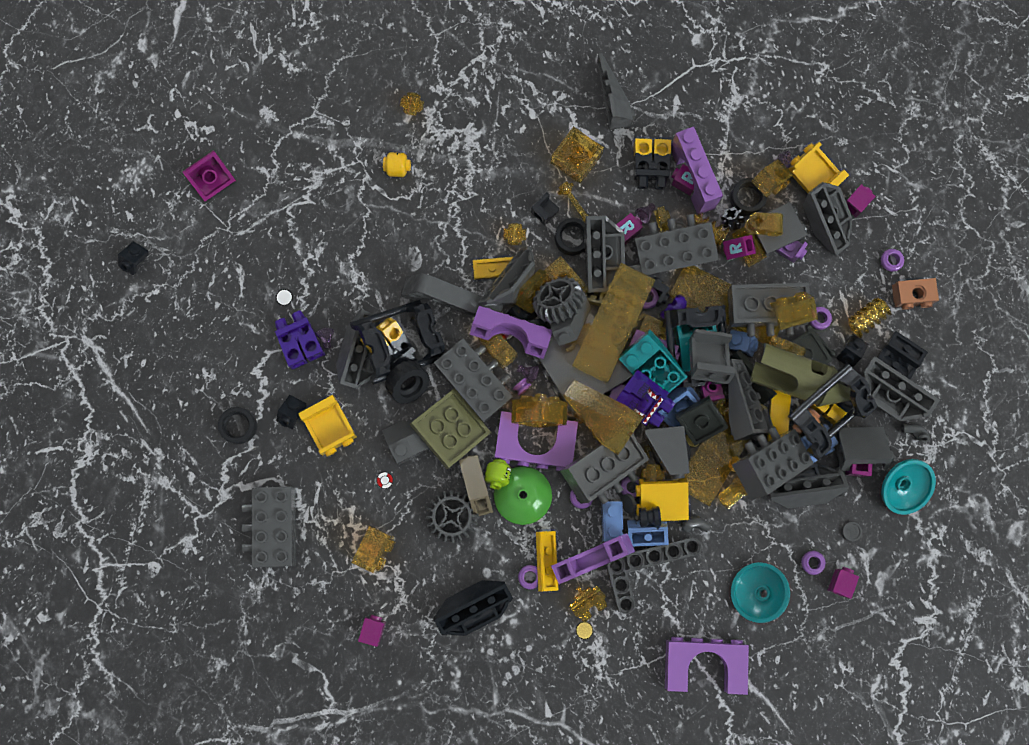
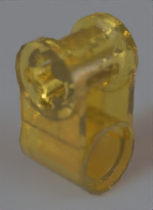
[745,212,783,236]

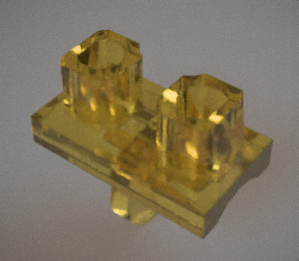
[569,586,607,622]

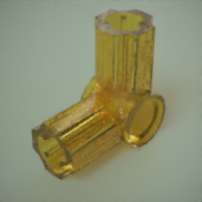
[717,476,748,509]

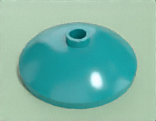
[881,459,936,515]
[731,562,790,623]

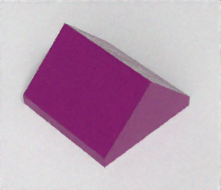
[182,150,236,201]

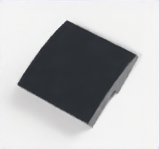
[877,331,928,379]

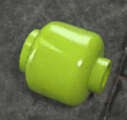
[484,459,511,490]

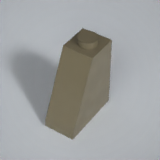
[459,455,493,516]

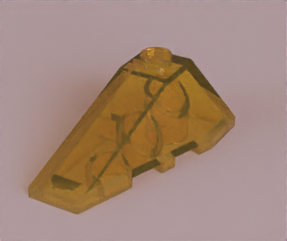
[563,380,644,455]

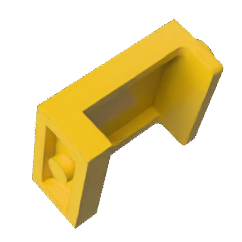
[787,142,849,194]
[298,395,357,456]
[635,477,689,521]

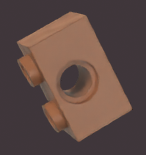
[892,278,939,310]

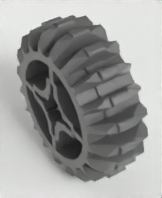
[532,276,585,324]
[426,490,479,543]

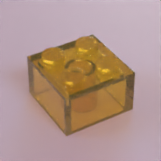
[551,126,604,184]
[511,394,568,428]
[351,526,395,573]

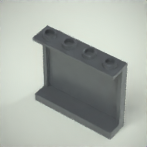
[531,313,632,416]

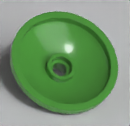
[494,466,552,525]

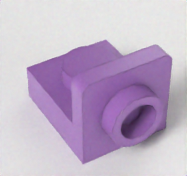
[776,241,808,263]

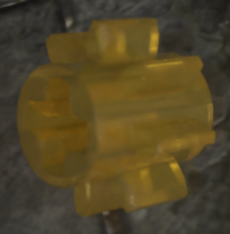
[400,92,424,115]
[504,223,526,245]
[641,464,665,482]

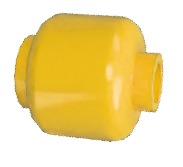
[383,152,411,177]

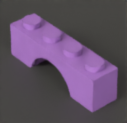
[470,306,552,359]
[551,533,635,584]

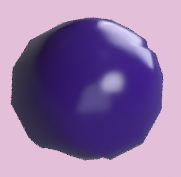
[659,295,687,320]

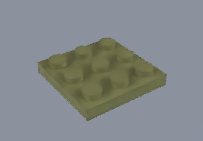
[410,388,491,469]

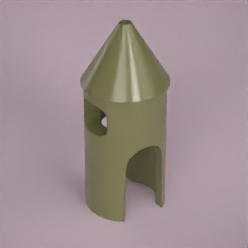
[750,343,851,407]

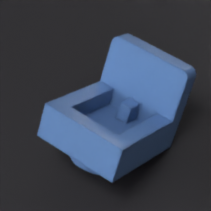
[729,330,758,357]

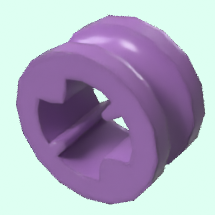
[513,378,531,396]

